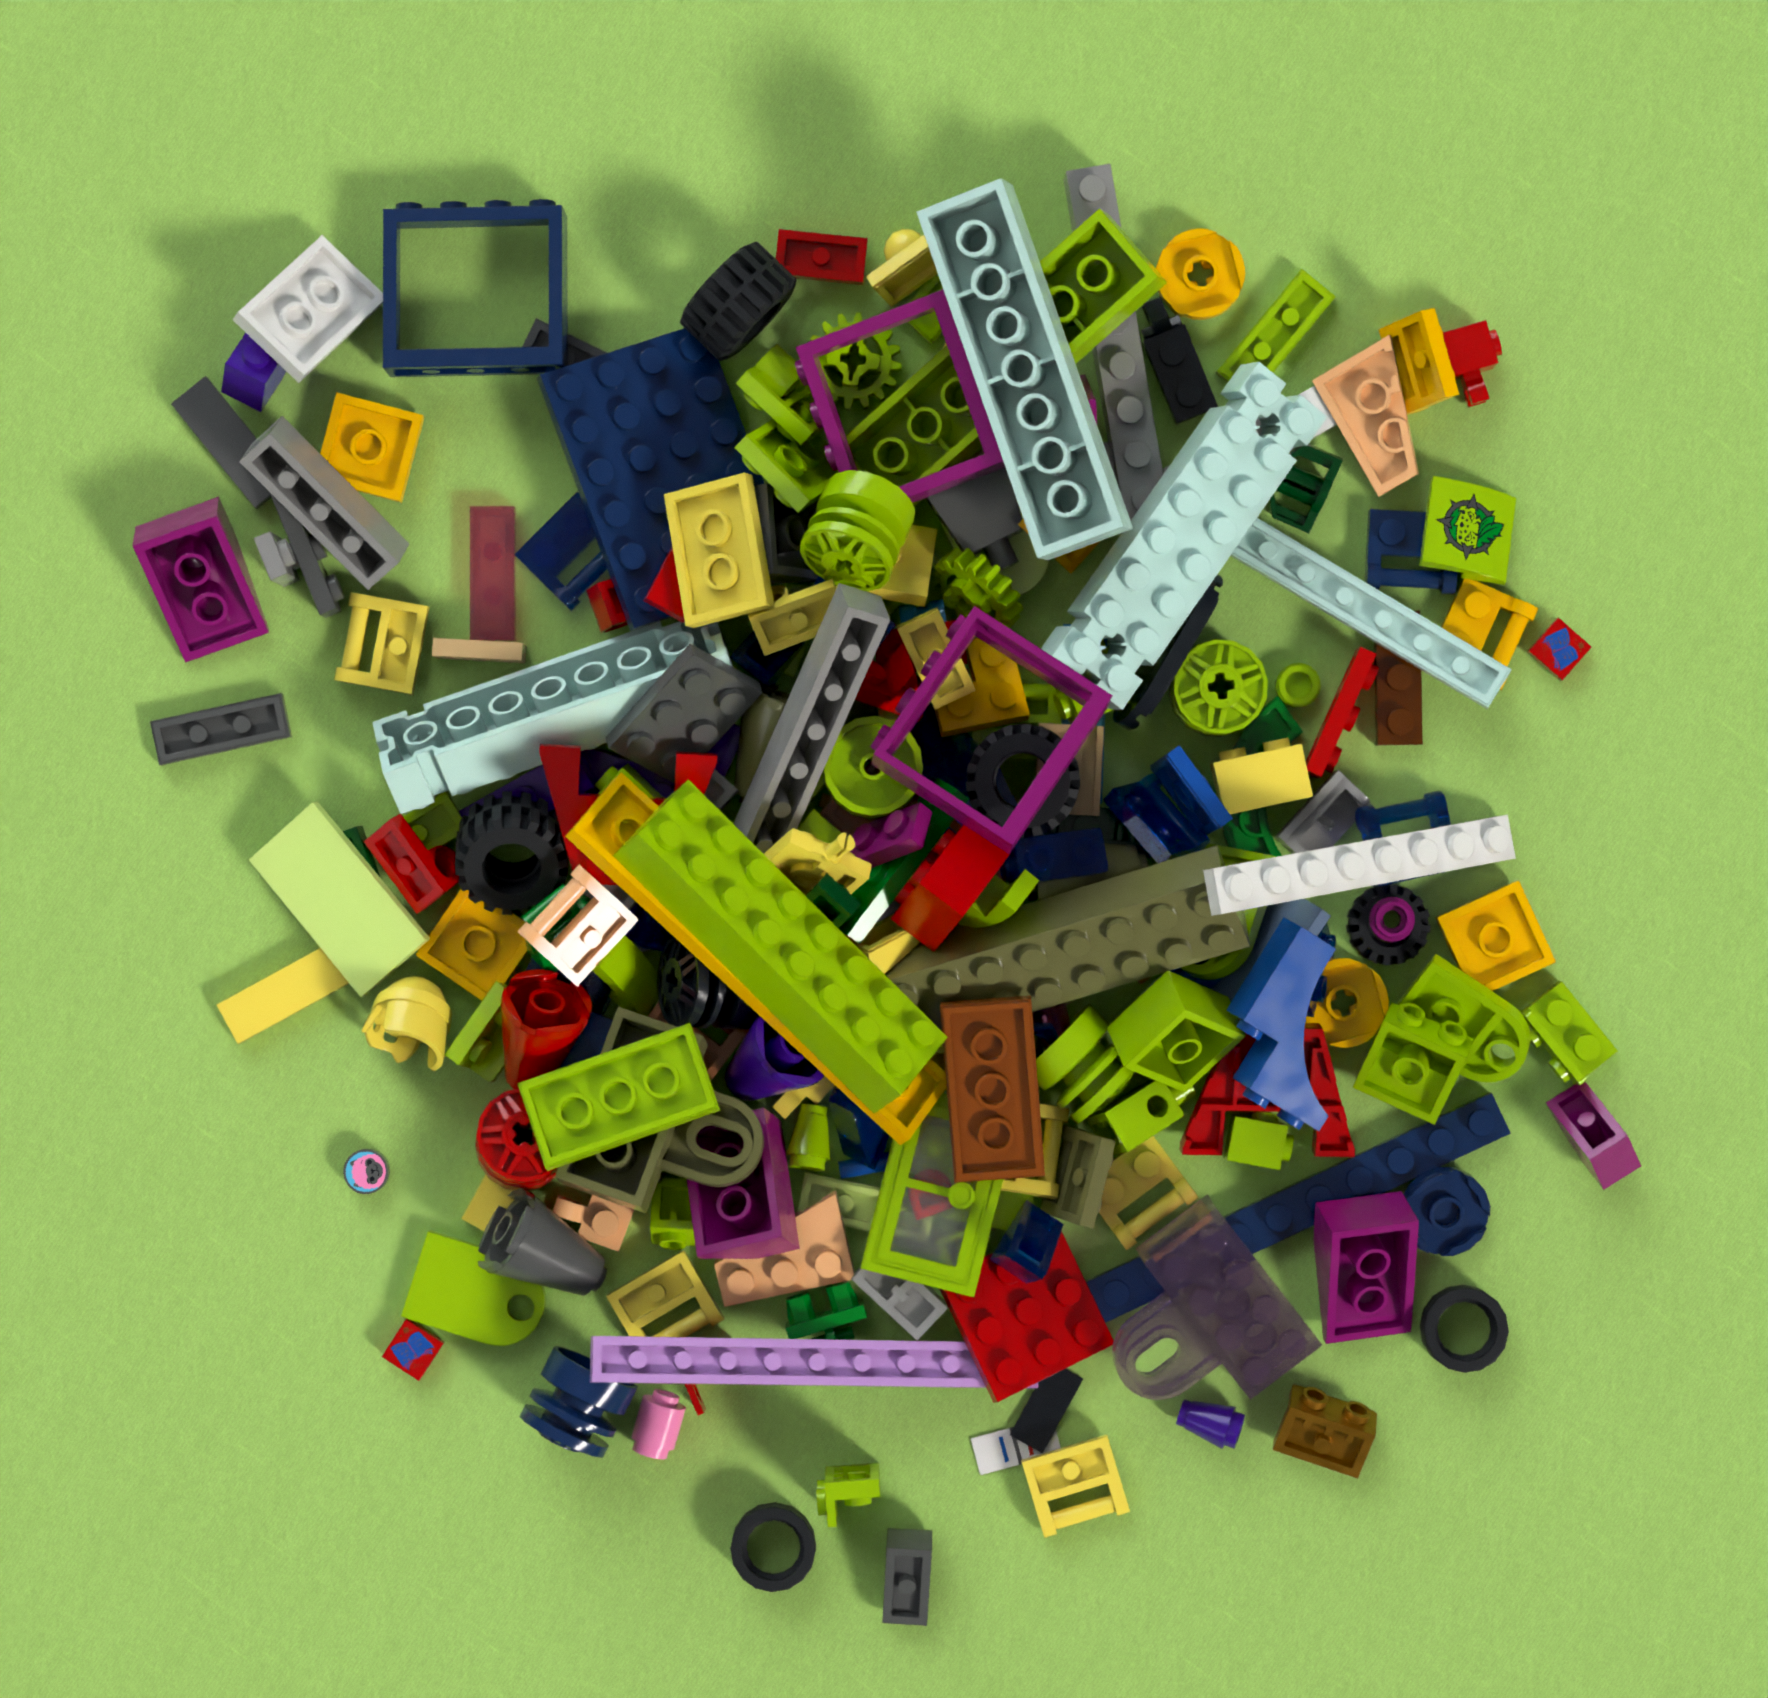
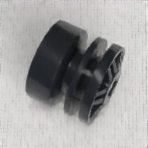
[657,936,758,1029]

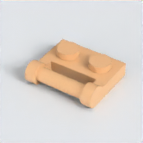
[517,864,639,986]

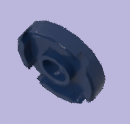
[1404,1167,1491,1256]

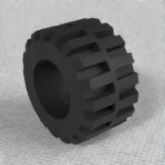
[680,242,797,361]
[966,724,1080,838]
[455,791,568,915]

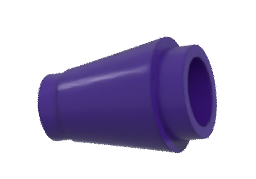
[1176,1399,1245,1450]

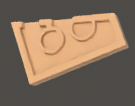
[1312,335,1419,497]
[714,1190,855,1307]

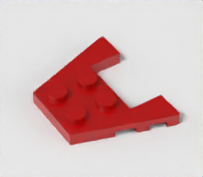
[539,744,717,886]
[1179,1023,1355,1157]

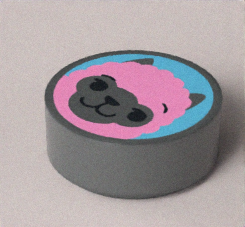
[343,1149,390,1194]

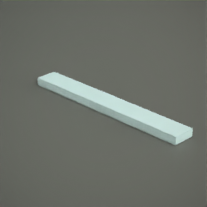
[1231,518,1512,709]

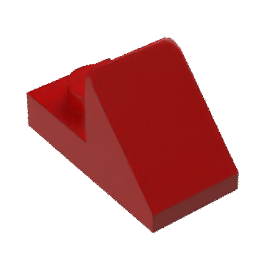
[855,644,923,722]

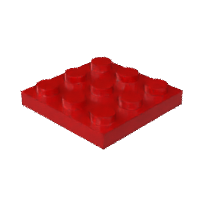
[940,1222,1115,1403]

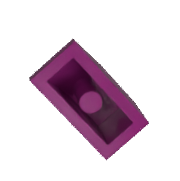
[1546,1082,1641,1190]

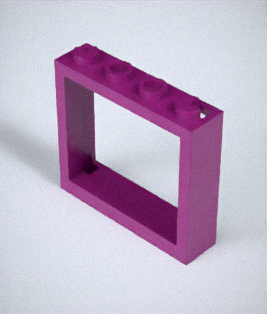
[795,289,1005,503]
[870,606,1113,854]

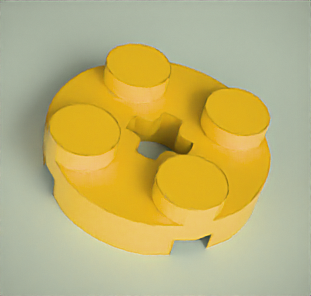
[1156,228,1245,320]
[1305,958,1389,1048]

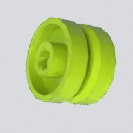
[824,716,923,820]

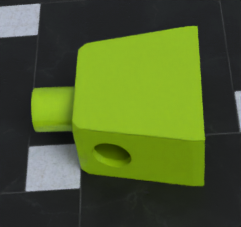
[1086,1079,1196,1155]

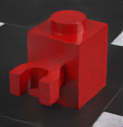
[1443,320,1502,408]

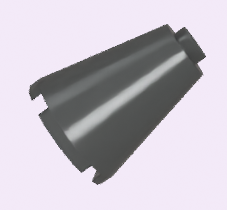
[478,1188,607,1296]

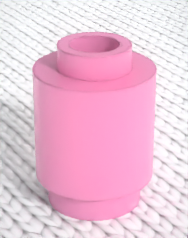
[631,1389,686,1460]

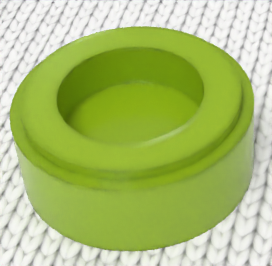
[1275,663,1321,708]

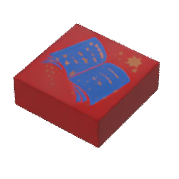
[1527,617,1592,681]
[382,1319,445,1381]

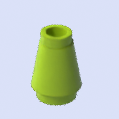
[786,1104,830,1171]

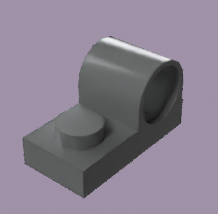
[882,1528,932,1626]

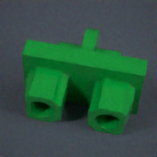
[785,1281,867,1340]

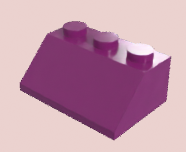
[687,1107,800,1259]

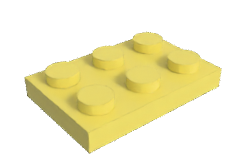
[664,472,775,628]

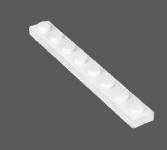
[1203,815,1516,916]

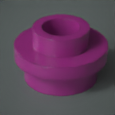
[1369,897,1415,942]

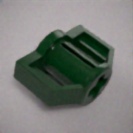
[1270,444,1343,534]

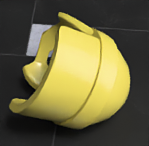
[362,976,452,1071]

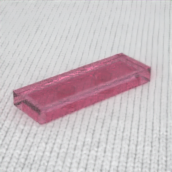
[470,506,516,641]

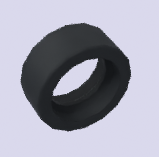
[1419,1285,1509,1373]
[730,1502,816,1592]

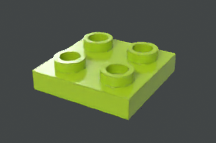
[736,344,840,445]

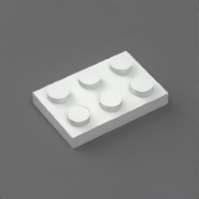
[233,235,383,383]

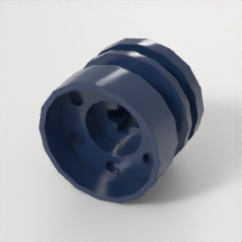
[519,1346,638,1458]

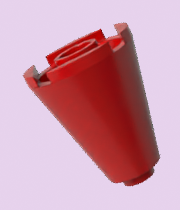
[501,969,592,1089]

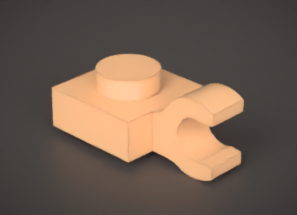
[553,1195,634,1252]

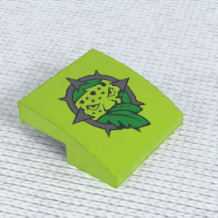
[1419,476,1516,585]

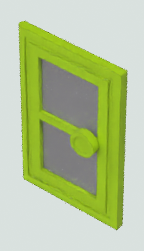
[860,1093,1004,1297]

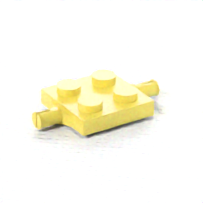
[764,828,872,895]

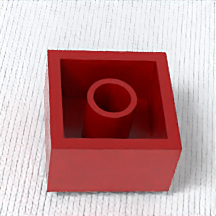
[891,824,1010,952]

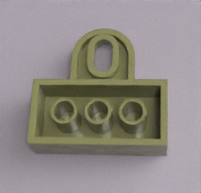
[555,1007,764,1214]

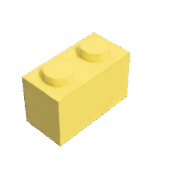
[1210,738,1313,815]

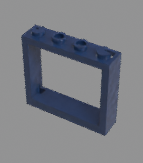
[383,199,568,377]

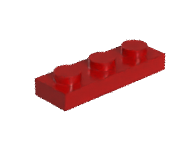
[1306,647,1379,778]

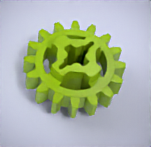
[810,312,902,411]
[932,547,1023,628]

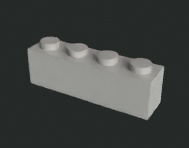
[239,416,409,590]

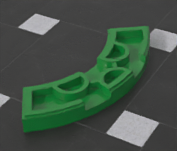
[1222,696,1303,857]

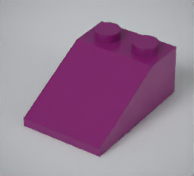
[132,497,269,663]
[1313,1191,1419,1344]

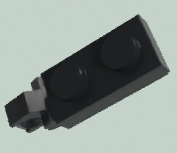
[1141,297,1218,425]

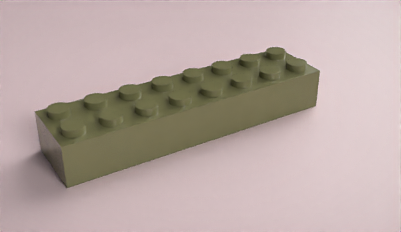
[885,845,1250,1031]

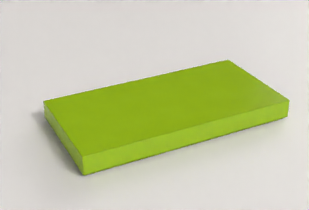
[517,1023,721,1171]

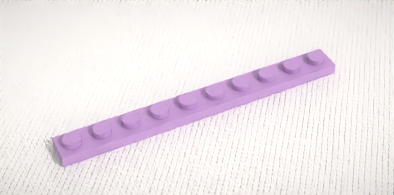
[590,1336,1038,1389]

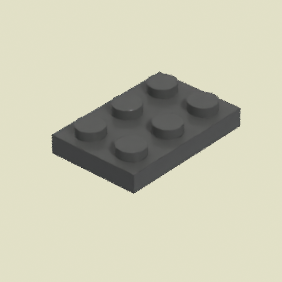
[606,644,763,783]

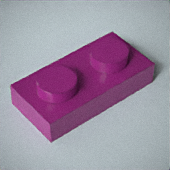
[850,802,932,868]

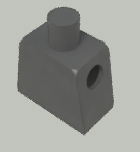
[926,467,1024,571]

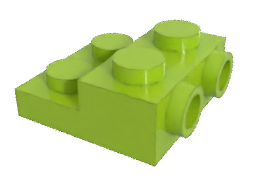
[1352,1002,1474,1125]

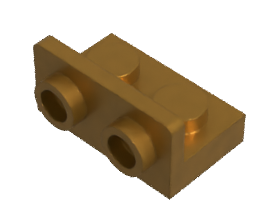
[1273,1384,1377,1479]

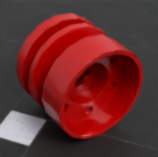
[475,1088,558,1191]

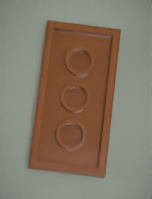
[940,995,1045,1183]

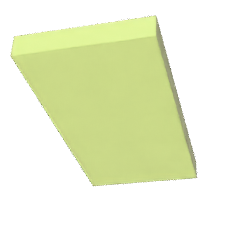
[249,801,430,997]

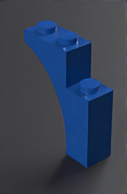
[1226,917,1336,1131]

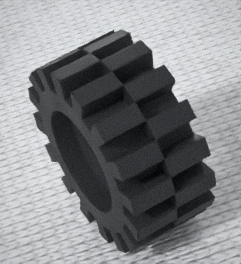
[1346,884,1431,965]

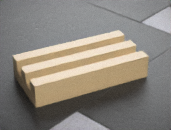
[432,638,526,663]

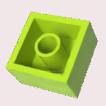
[1107,970,1246,1093]

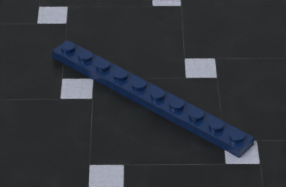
[1086,1092,1511,1323]

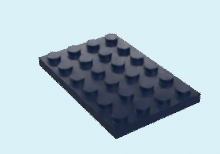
[537,328,765,631]

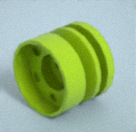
[800,470,915,592]
[1168,639,1268,737]
[1036,1004,1134,1124]

